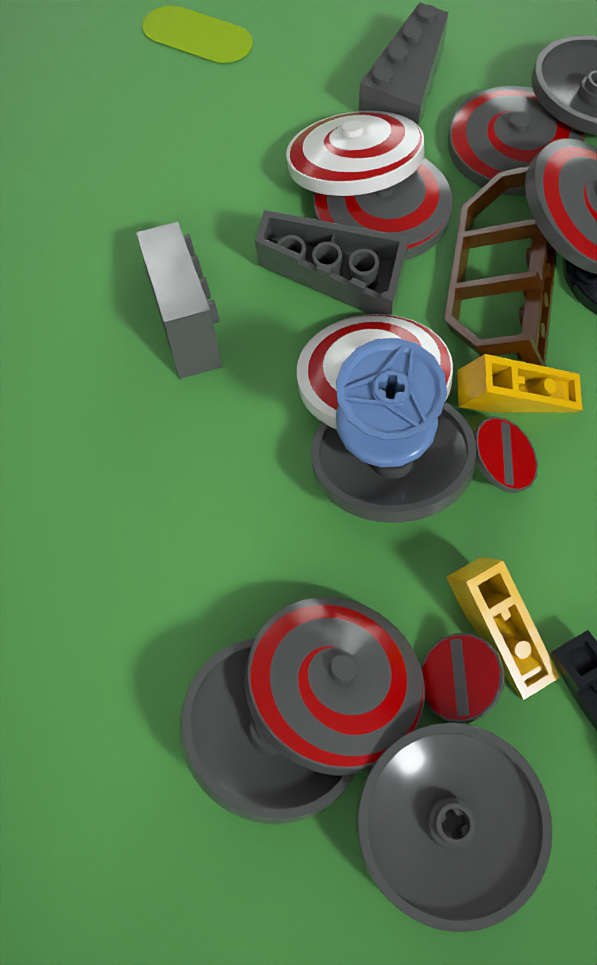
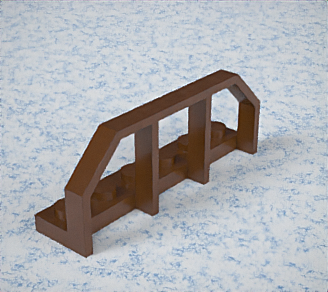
[444,166,557,366]

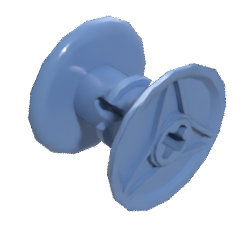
[336,338,447,468]

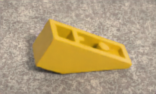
[457,354,583,413]
[446,557,560,700]

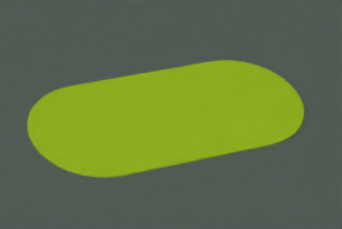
[142,5,253,63]

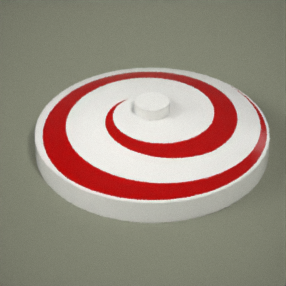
[286,111,425,196]
[297,314,453,429]

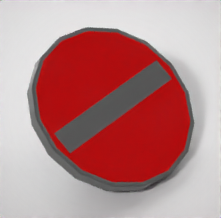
[473,416,538,493]
[421,633,505,724]

